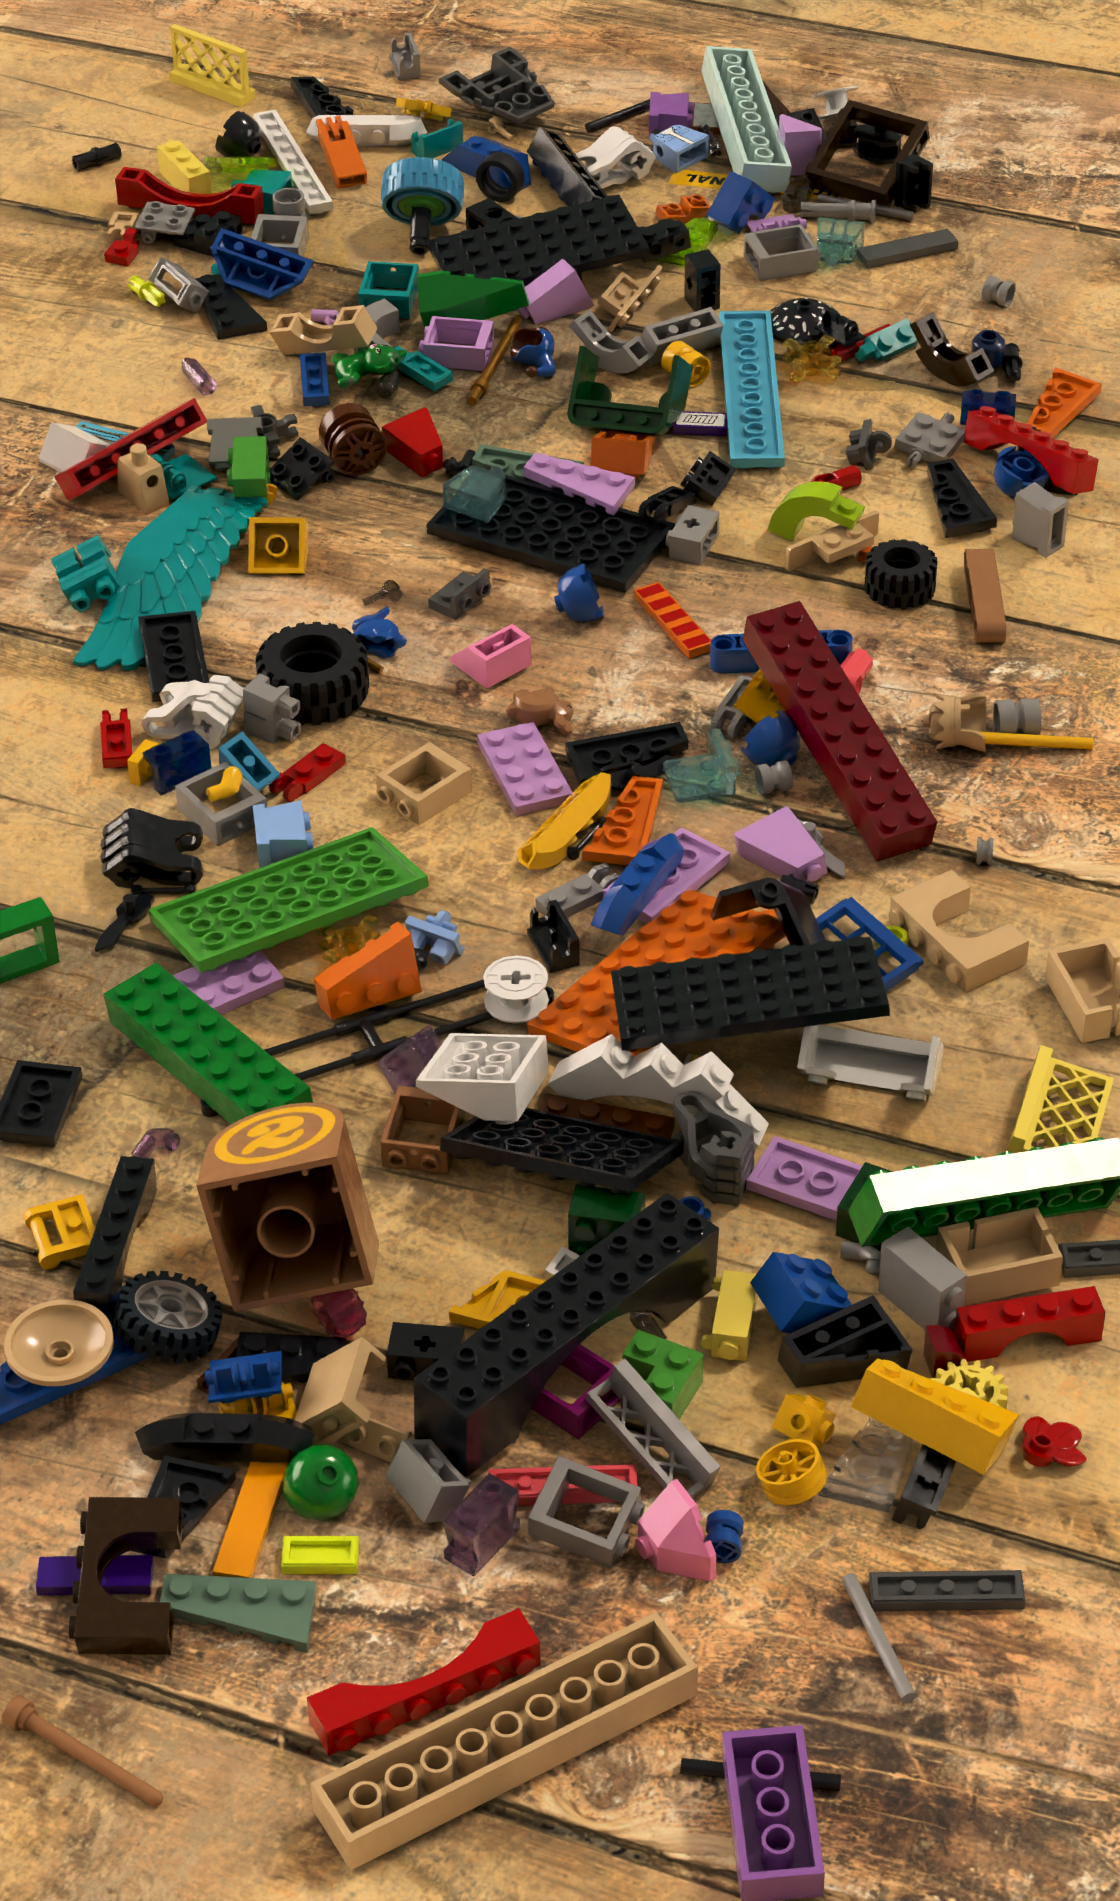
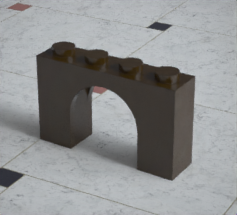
[69,1497,184,1655]

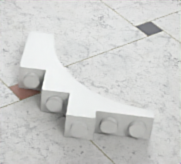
[548,1034,769,1148]

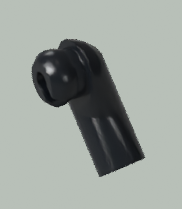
[443,450,476,476]

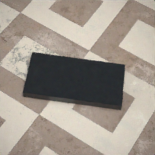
[138,611,209,702]

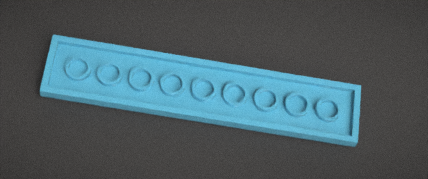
[719,310,785,469]

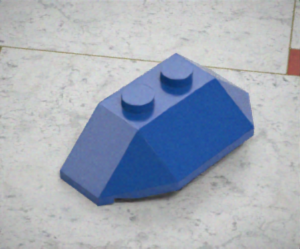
[442,136,531,192]
[211,228,313,301]

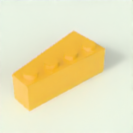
[851,1358,1020,1475]

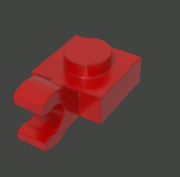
[104,228,140,267]

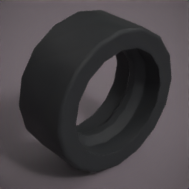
[476,152,525,202]

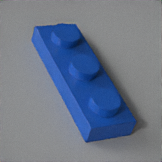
[300,352,330,407]

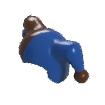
[510,327,556,378]

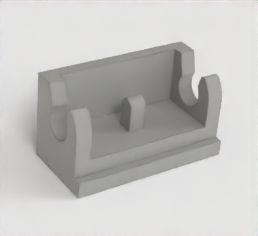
[389,33,421,80]

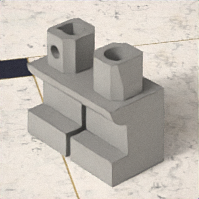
[243,673,301,744]

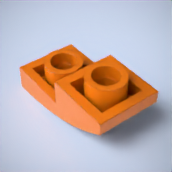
[655,194,711,224]

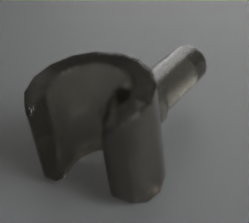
[362,580,403,606]

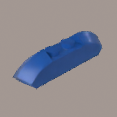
[591,833,685,936]

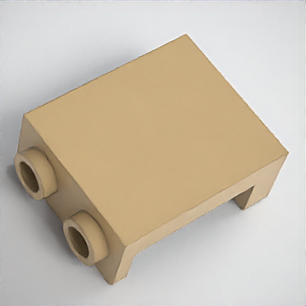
[295,1337,386,1445]

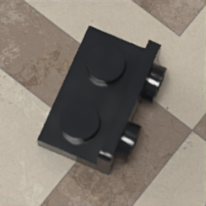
[680,451,737,505]

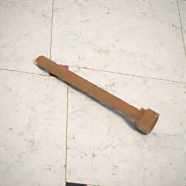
[2,1695,163,1806]

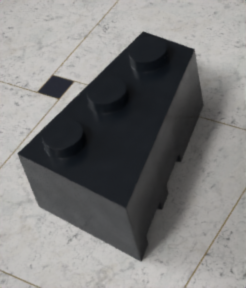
[777,1295,913,1388]

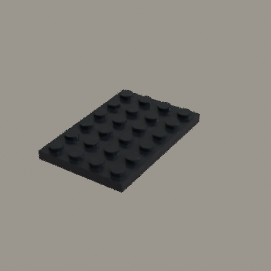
[440,1108,684,1194]

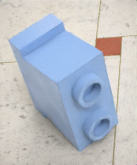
[252,800,313,868]

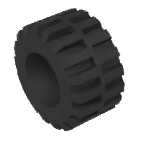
[865,539,938,609]

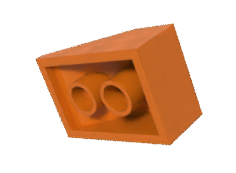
[590,430,656,479]

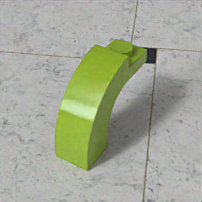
[767,481,865,541]

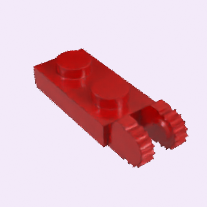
[100,708,133,769]
[269,743,346,802]

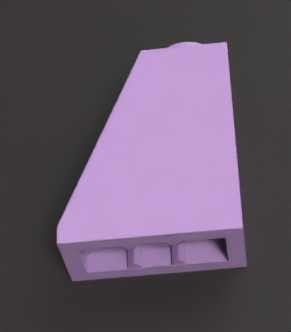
[517,259,594,325]
[734,806,827,882]

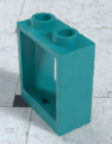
[358,261,419,319]

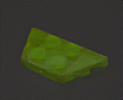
[206,156,277,173]

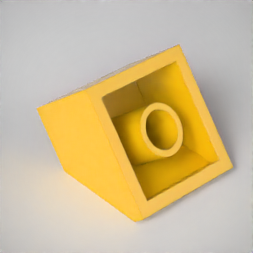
[248,517,308,574]

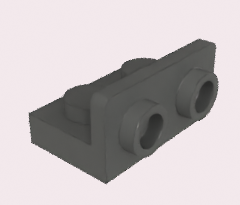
[428,568,491,620]

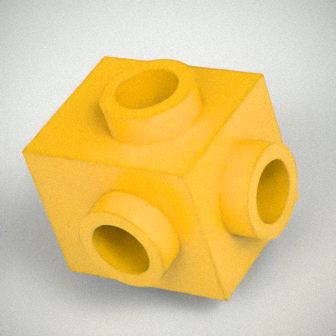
[771,1394,836,1447]

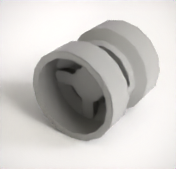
[981,276,1016,307]
[755,760,793,795]

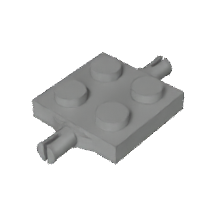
[894,412,965,468]

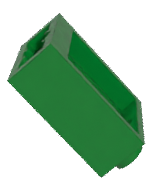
[0,897,60,984]

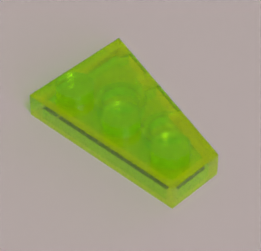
[653,218,718,266]

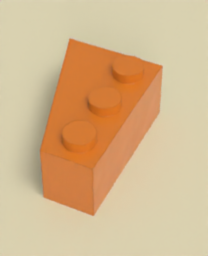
[313,921,422,1020]

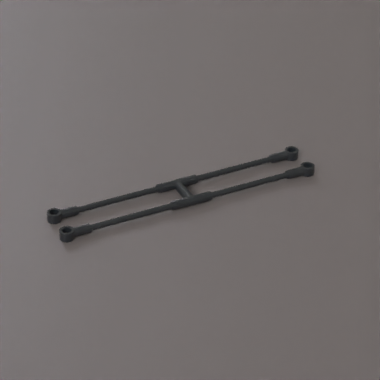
[200,980,554,1117]

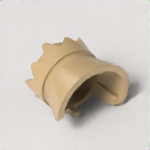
[923,692,986,752]

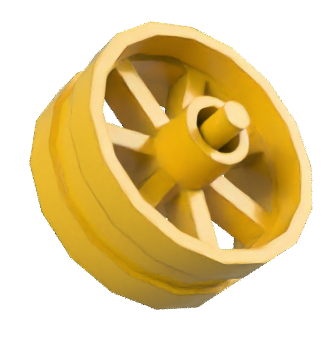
[755,1439,828,1506]

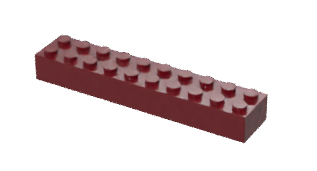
[742,601,938,862]

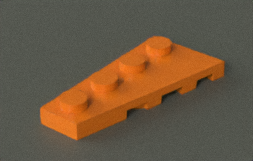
[1027,367,1102,438]

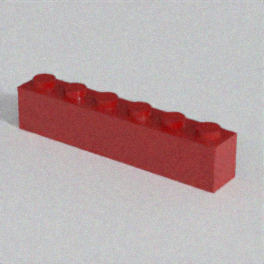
[54,398,207,500]

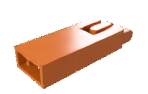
[316,115,367,189]

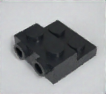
[173,211,243,257]
[638,218,692,263]

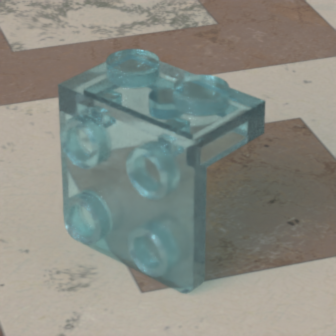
[663,728,740,803]

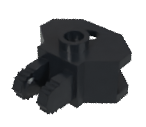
[853,124,903,164]

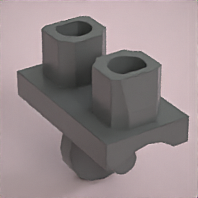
[846,419,892,470]

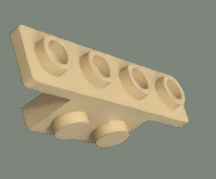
[597,265,663,333]
[785,510,879,572]

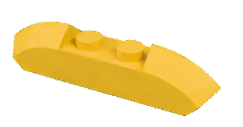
[518,772,611,869]

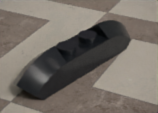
[135,1413,315,1462]

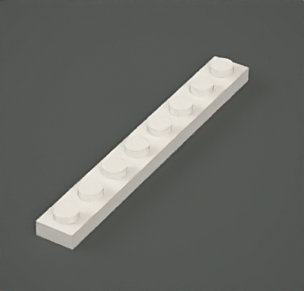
[253,110,333,214]

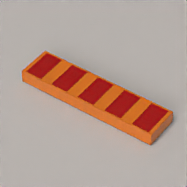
[634,581,711,659]

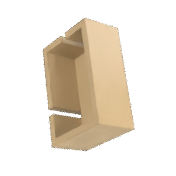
[1045,938,1120,1043]
[936,1207,1063,1306]

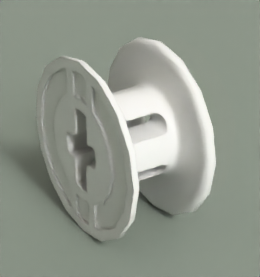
[812,86,859,120]
[483,955,549,1024]

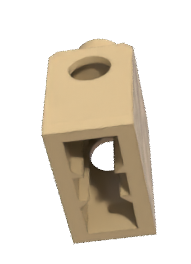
[118,443,170,515]

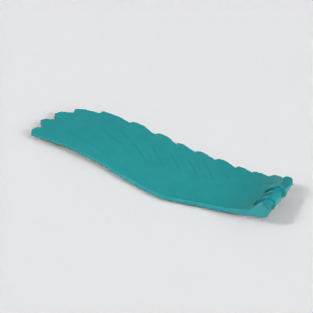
[73,485,268,671]

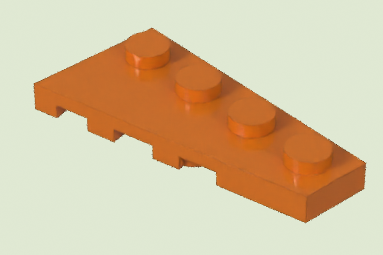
[582,776,663,866]

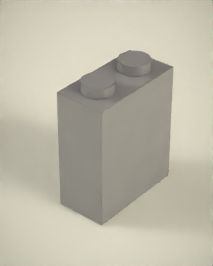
[878,1226,967,1331]

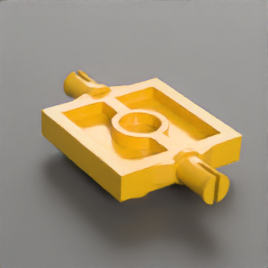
[395,97,452,121]

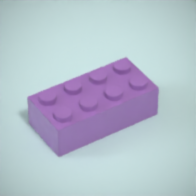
[722,1725,825,1901]

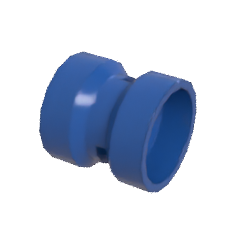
[704,1510,744,1563]

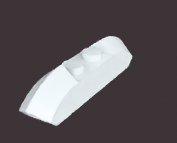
[306,115,427,146]

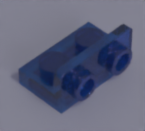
[960,389,1016,425]
[143,730,212,796]

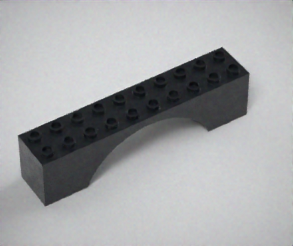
[414,1193,719,1477]

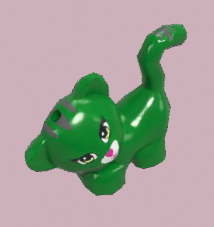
[331,344,407,389]

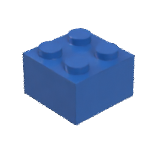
[750,1252,852,1333]

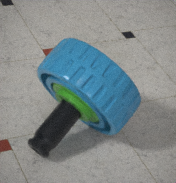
[381,157,464,255]

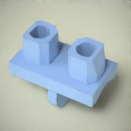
[405,910,465,965]

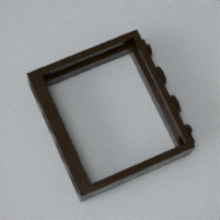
[805,100,930,207]

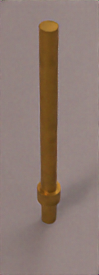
[467,316,523,406]

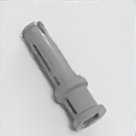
[801,200,876,223]

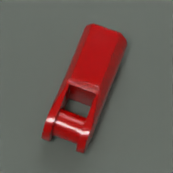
[811,465,862,491]

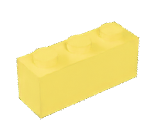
[157,140,212,194]

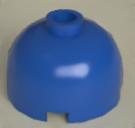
[994,446,1049,499]
[554,564,605,623]
[741,710,802,767]

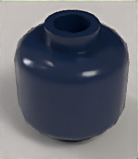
[971,330,1006,369]

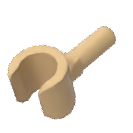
[488,115,514,141]

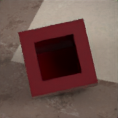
[923,1325,966,1378]

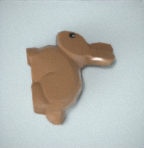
[506,687,574,736]

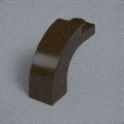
[909,312,994,386]

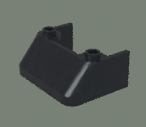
[711,878,826,946]

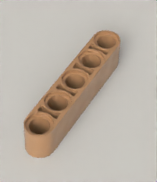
[964,549,1006,643]

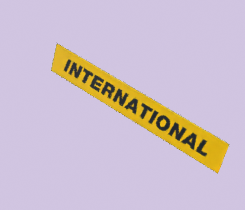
[668,170,851,200]

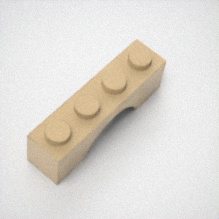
[269,305,378,355]

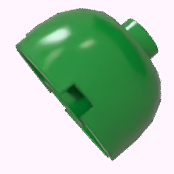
[283,1444,359,1521]

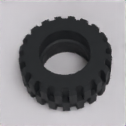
[255,622,369,725]

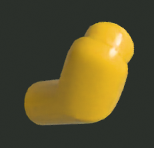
[206,766,243,803]

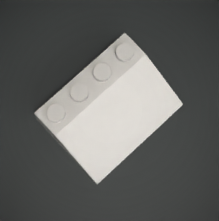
[416,1033,549,1125]

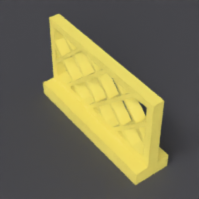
[169,24,256,107]
[1007,1045,1114,1154]

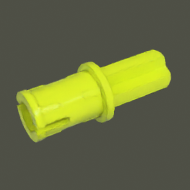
[127,275,166,307]

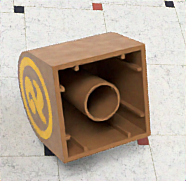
[196,1102,379,1312]

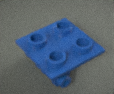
[205,1351,282,1403]

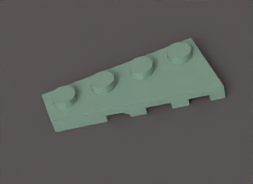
[160,1574,317,1653]

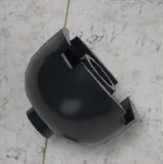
[215,111,261,161]

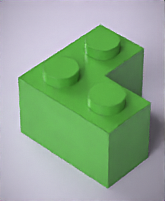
[227,436,270,497]
[622,1330,703,1420]

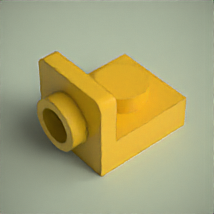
[127,739,174,786]

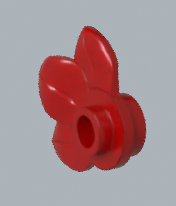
[1022,1416,1087,1467]

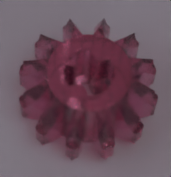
[310,1288,367,1338]

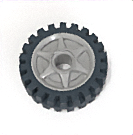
[113,1271,223,1364]

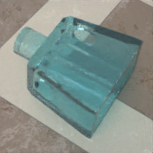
[817,217,865,266]
[443,465,506,523]

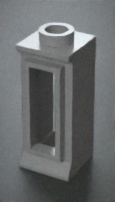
[148,257,209,313]

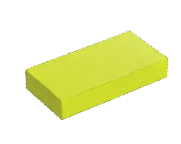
[281,1536,360,1574]

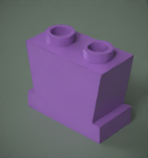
[649,92,693,137]

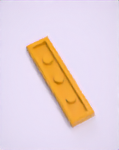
[212,1461,289,1578]

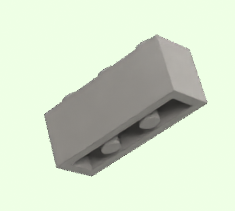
[641,307,724,366]

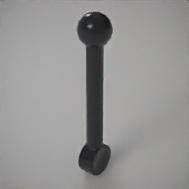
[567,817,606,860]
[131,884,196,895]

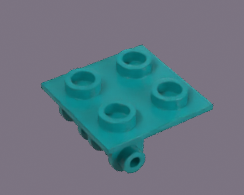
[150,454,217,500]

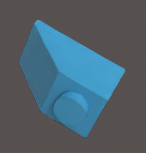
[219,731,280,791]

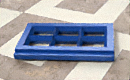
[816,897,924,992]

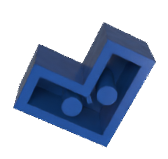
[706,171,775,234]

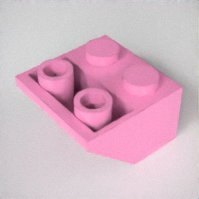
[450,624,532,689]

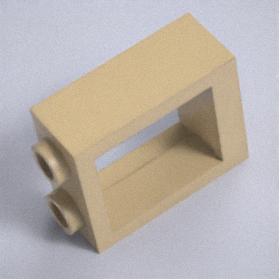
[376,742,472,825]

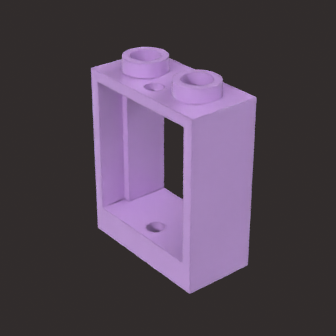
[419,316,494,371]

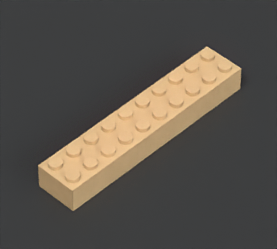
[310,1612,698,1870]

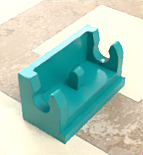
[411,118,463,158]

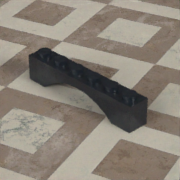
[73,1156,157,1326]

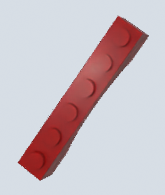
[115,167,264,225]
[963,406,1099,494]
[307,1608,541,1756]

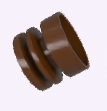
[319,403,387,476]

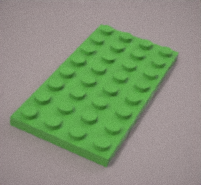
[148,827,429,973]

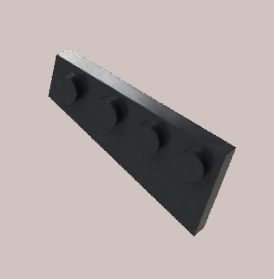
[290,76,354,119]
[565,722,689,785]

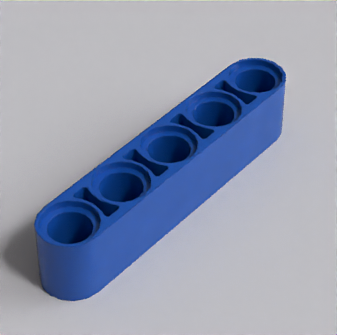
[710,630,853,674]

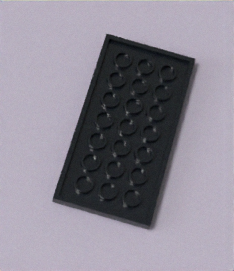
[428,195,650,286]
[426,467,675,593]
[611,936,890,1051]

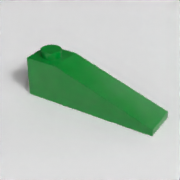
[417,271,530,327]

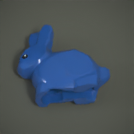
[352,607,407,658]

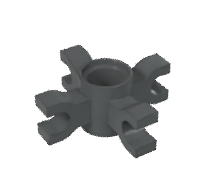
[251,405,298,458]

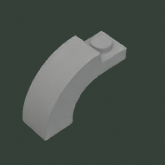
[569,309,654,374]

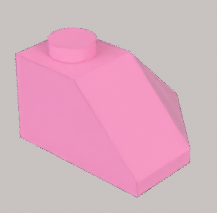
[635,1479,717,1581]

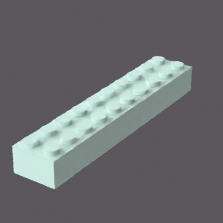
[701,46,792,194]

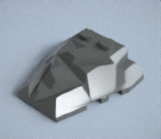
[439,47,555,125]

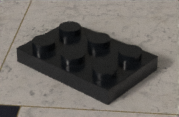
[0,1060,83,1147]

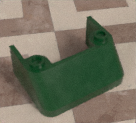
[567,346,693,436]

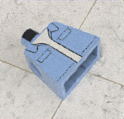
[650,125,709,173]

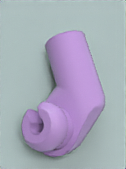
[311,309,339,325]

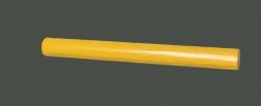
[980,732,1094,750]

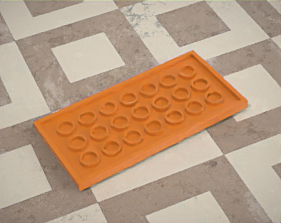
[526,890,785,1056]

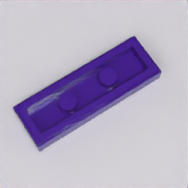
[36,1555,154,1596]

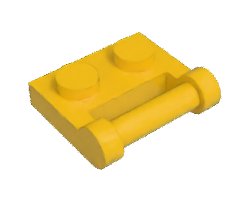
[23,1194,95,1270]

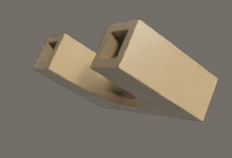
[888,870,1029,993]

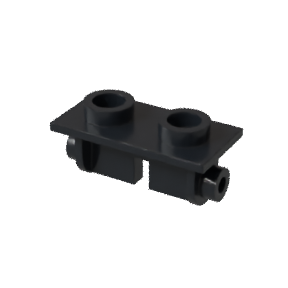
[815,307,866,346]

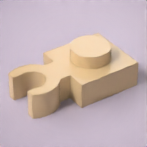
[108,211,139,242]

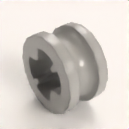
[976,837,993,866]

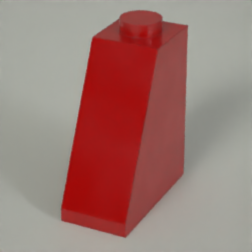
[382,407,443,477]

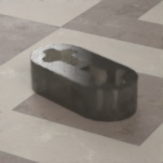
[782,177,812,213]

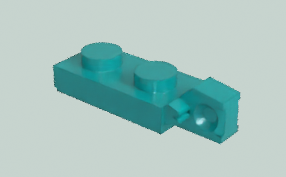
[855,318,918,363]
[394,346,453,391]

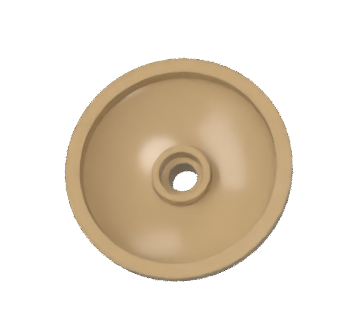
[4,1299,114,1386]

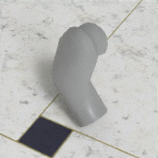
[840,1241,881,1275]

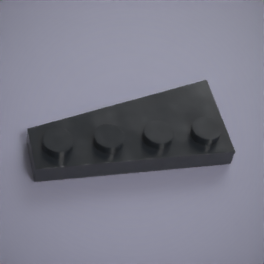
[195,274,268,340]
[927,458,997,538]

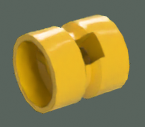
[661,341,711,387]

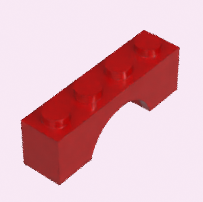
[954,1286,1106,1362]

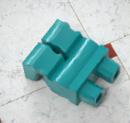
[51,535,120,613]

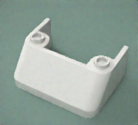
[797,1025,944,1101]

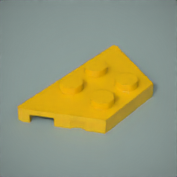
[449,1270,546,1329]

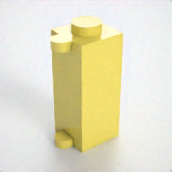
[701,1270,758,1361]

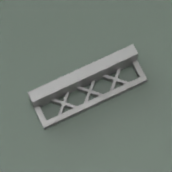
[585,1359,721,1498]

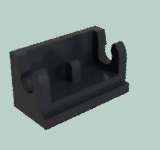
[894,153,933,213]
[527,900,580,973]
[891,1444,956,1529]

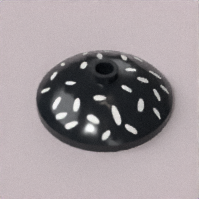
[770,298,841,345]

